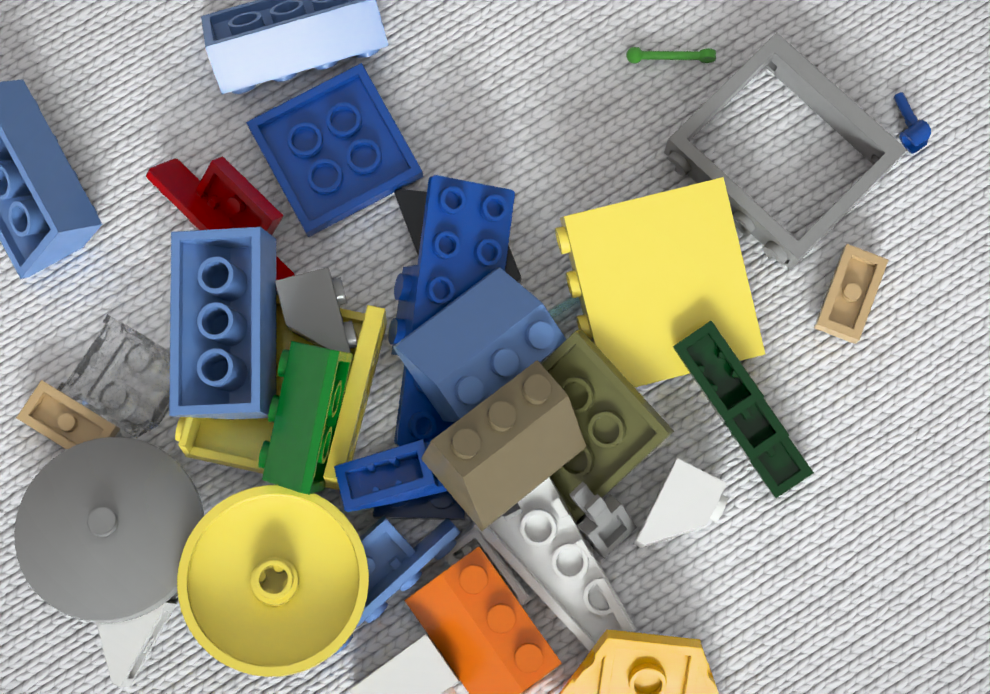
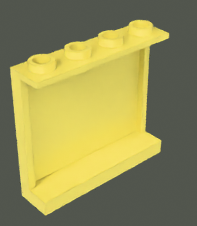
[555,177,766,388]
[175,295,387,490]

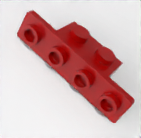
[146,156,295,290]

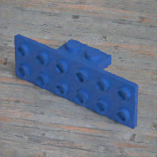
[388,175,515,446]

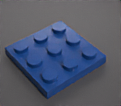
[246,63,424,237]

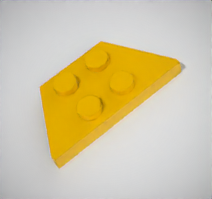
[559,629,719,694]

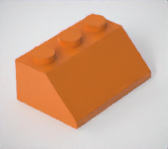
[404,547,562,694]

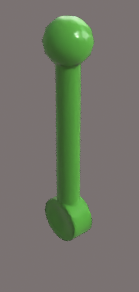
[626,47,716,64]

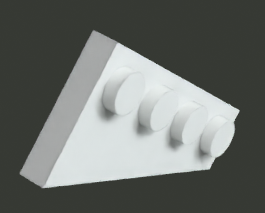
[474,477,636,652]

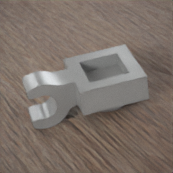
[569,482,637,559]

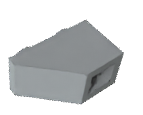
[275,267,358,360]

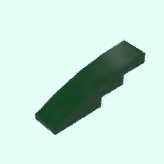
[673,321,814,498]

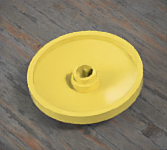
[177,485,369,677]

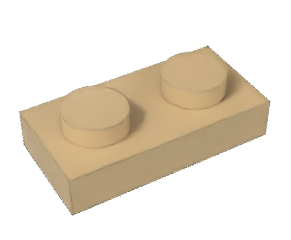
[814,244,889,344]
[16,380,120,449]

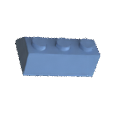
[393,267,567,422]

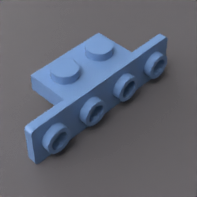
[334,515,460,655]

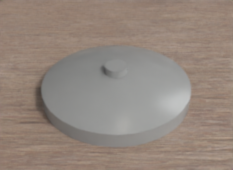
[14,437,204,623]

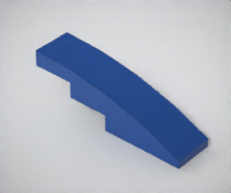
[334,439,447,512]

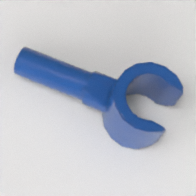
[894,92,931,154]

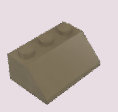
[421,360,586,531]

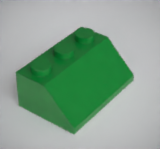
[258,341,353,495]

